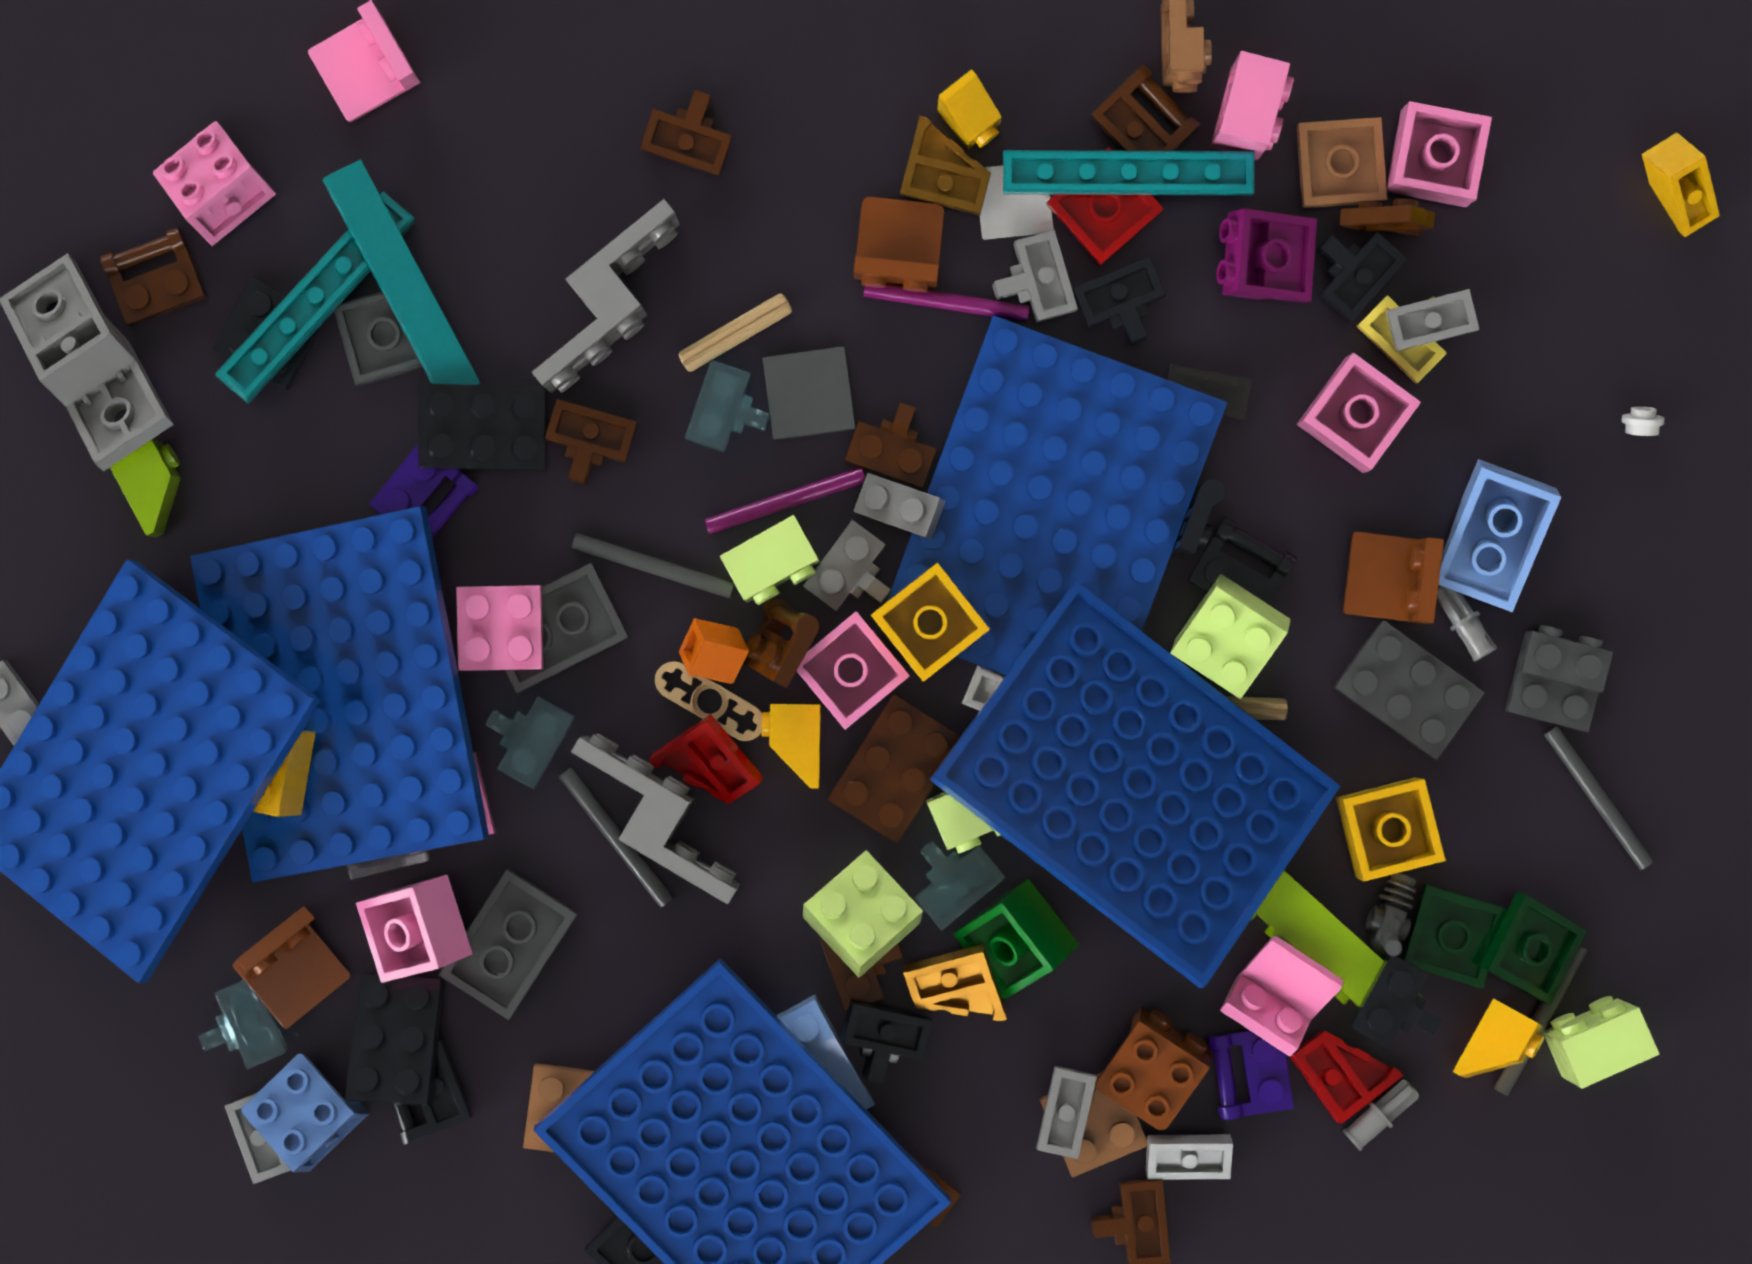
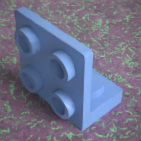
[241,1054,370,1172]

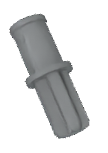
[1437,586,1497,662]
[1343,1079,1419,1151]

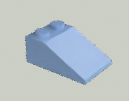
[1439,459,1561,612]
[776,994,875,1109]

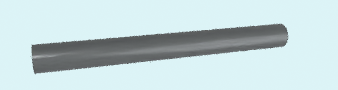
[572,533,735,599]
[1543,725,1654,870]
[558,767,673,908]
[1494,946,1588,1096]

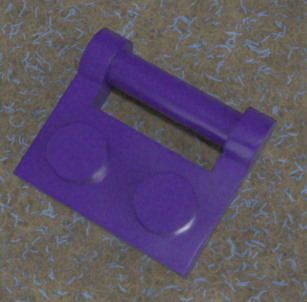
[369,444,479,544]
[1207,1029,1294,1120]

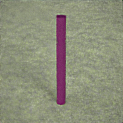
[863,283,1030,322]
[704,467,865,535]

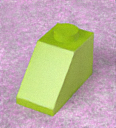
[110,439,181,538]

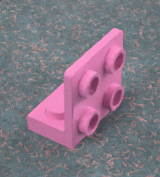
[308,0,421,122]
[153,121,276,246]
[1220,936,1344,1057]

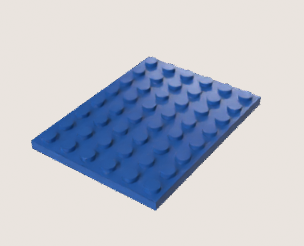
[877,315,1227,675]
[190,506,490,883]
[0,559,321,983]
[930,581,1340,988]
[533,958,951,1264]

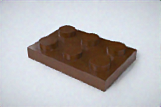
[827,694,961,844]

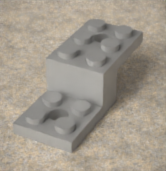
[532,199,680,393]
[0,253,174,472]
[571,733,740,904]

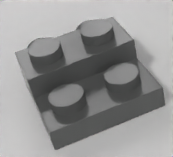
[1505,625,1613,733]

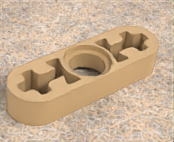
[655,661,762,741]

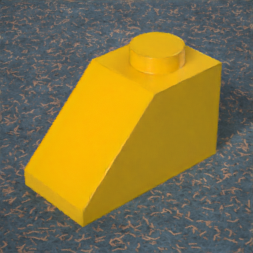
[937,69,1002,150]
[1642,132,1720,237]
[761,703,821,789]
[1453,998,1544,1078]

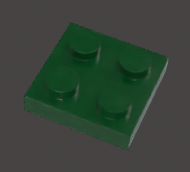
[1402,884,1507,989]
[1480,892,1587,1005]

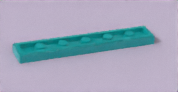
[1003,150,1255,195]
[322,159,480,385]
[215,192,415,404]

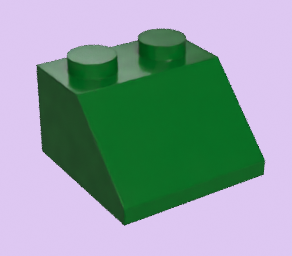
[953,878,1080,1000]

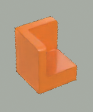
[678,618,749,684]

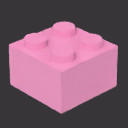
[1210,50,1294,160]
[1386,101,1492,207]
[1296,352,1421,473]
[797,611,910,730]
[356,874,473,983]

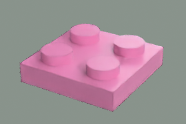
[456,585,544,671]

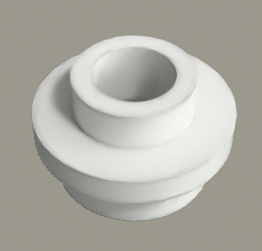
[1621,406,1665,436]

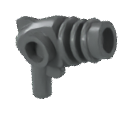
[1366,873,1417,956]

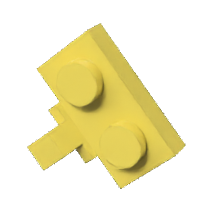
[1356,295,1447,384]

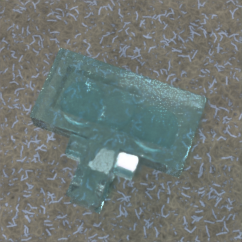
[685,360,770,453]
[485,696,576,789]
[914,840,1006,931]
[198,980,288,1070]

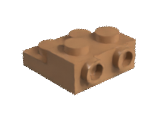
[1161,0,1212,93]

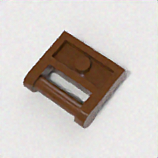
[1090,65,1201,151]
[100,226,207,327]
[743,597,819,689]

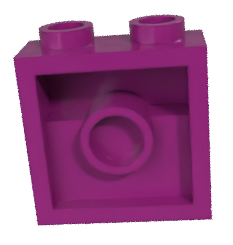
[1216,208,1317,303]

